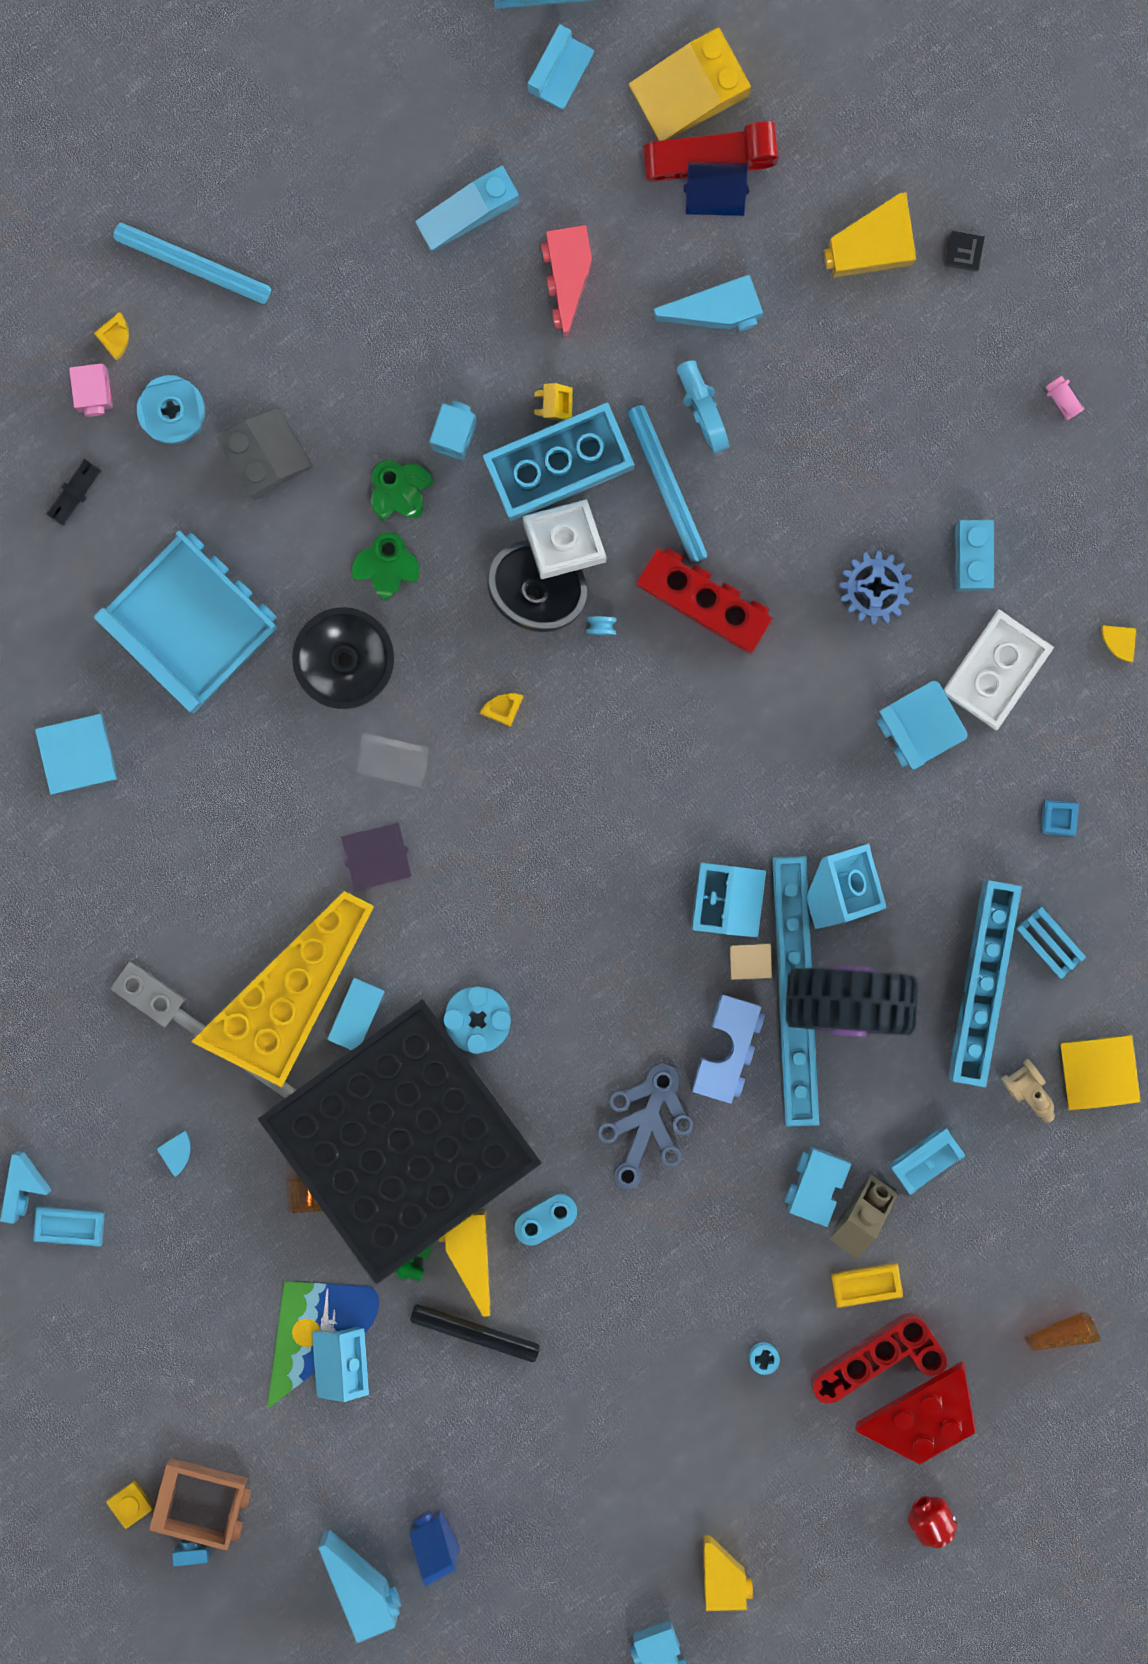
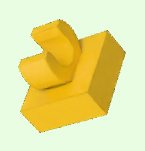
[534,383,573,422]

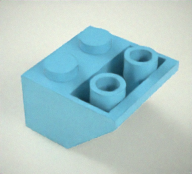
[691,862,766,937]

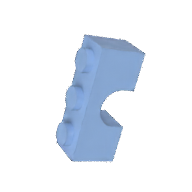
[691,993,765,1104]

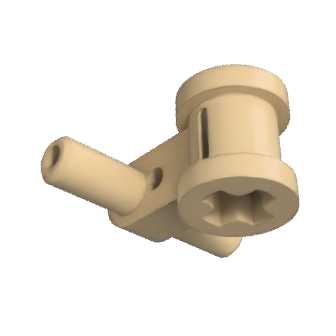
[1001,1059,1055,1123]

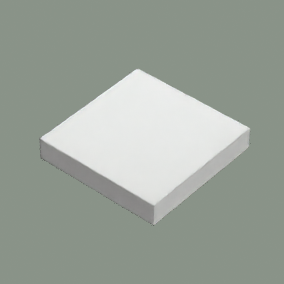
[522,499,606,579]

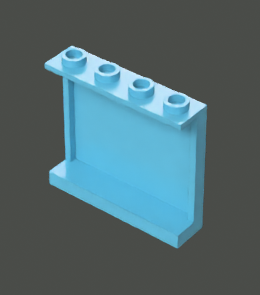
[94,530,279,714]

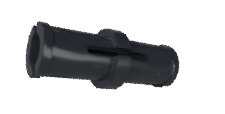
[46,459,102,526]

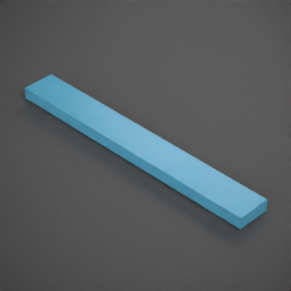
[772,856,819,1127]

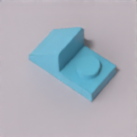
[0,1151,51,1224]

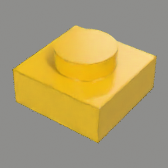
[106,1480,154,1530]

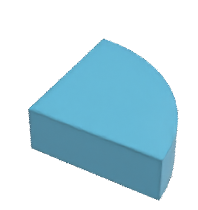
[157,1130,191,1177]

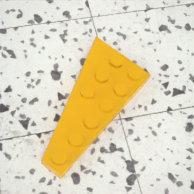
[191,891,374,1087]

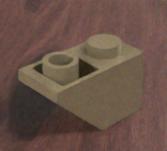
[829,1175,898,1258]

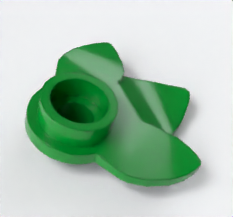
[371,460,434,520]
[352,532,420,600]

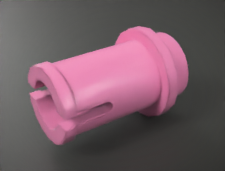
[1045,375,1085,421]

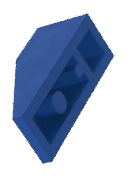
[409,1510,459,1587]

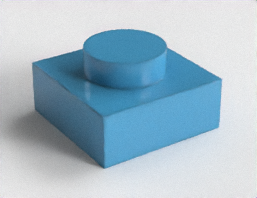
[172,1540,211,1566]

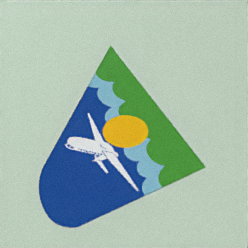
[267,1281,379,1409]

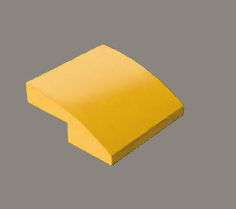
[1060,1035,1141,1111]

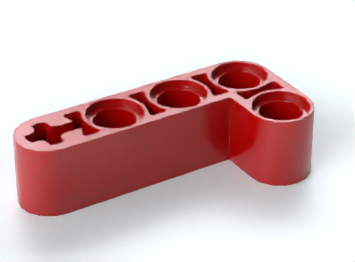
[642,121,779,182]
[811,1313,947,1404]

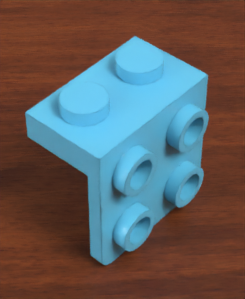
[876,681,967,771]

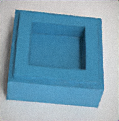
[1041,800,1079,837]

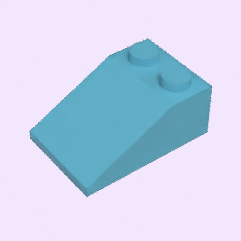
[318,1530,402,1643]

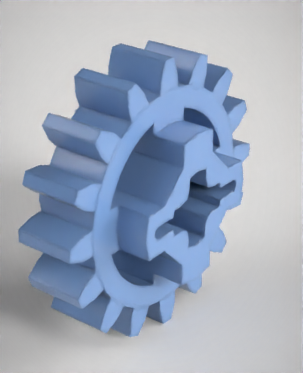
[839,551,913,625]

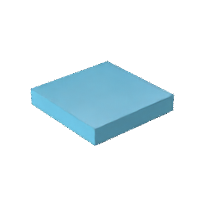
[35,714,118,795]

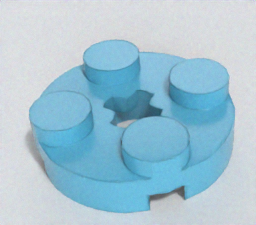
[136,375,206,444]
[444,986,511,1054]

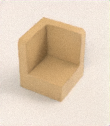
[729,943,772,980]

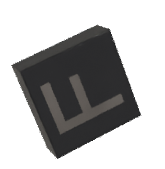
[945,231,985,272]

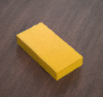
[831,1262,903,1308]

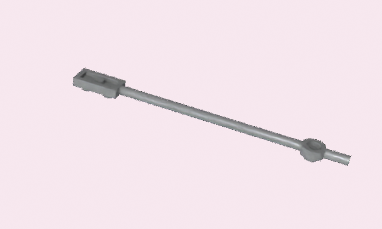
[110,961,296,1098]

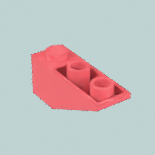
[541,225,592,337]

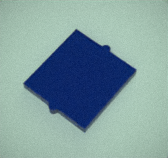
[684,162,749,216]

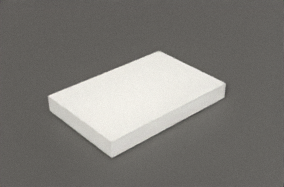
[943,609,1054,731]

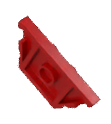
[855,1361,976,1465]

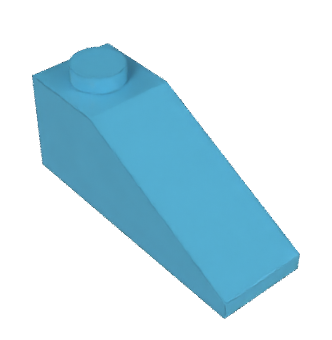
[415,165,520,252]
[653,275,763,332]

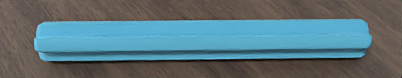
[113,223,271,304]
[628,405,707,563]

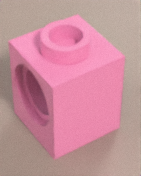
[69,363,113,417]

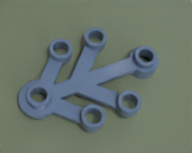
[598,1064,693,1189]

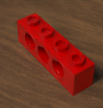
[635,548,773,655]

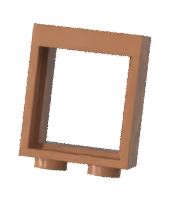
[149,1458,252,1551]

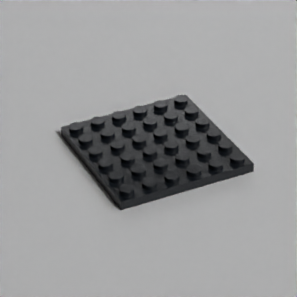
[258,999,542,1285]

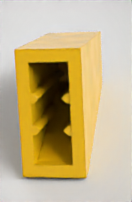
[824,192,916,278]

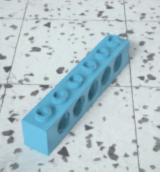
[948,880,1022,1087]

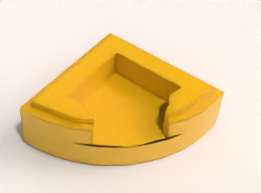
[94,312,129,361]
[1101,625,1136,663]
[480,693,524,727]

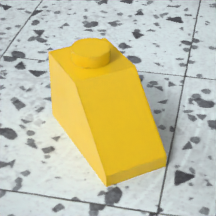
[703,1535,753,1611]

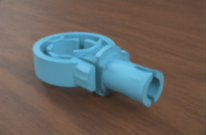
[676,360,730,454]

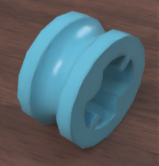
[586,616,617,636]
[749,1342,780,1375]

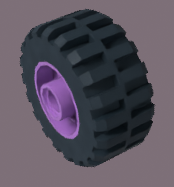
[785,966,918,1037]

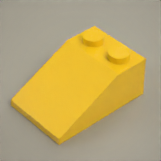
[629,27,751,141]

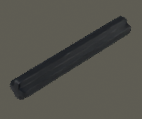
[410,1305,540,1362]

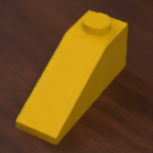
[439,1210,490,1317]

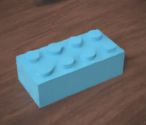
[483,402,634,522]

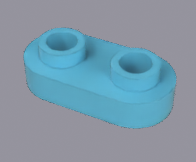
[514,1193,577,1246]

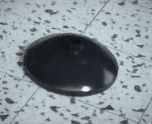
[487,540,587,632]
[292,607,394,709]

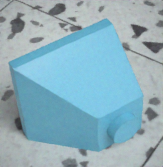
[806,844,887,929]

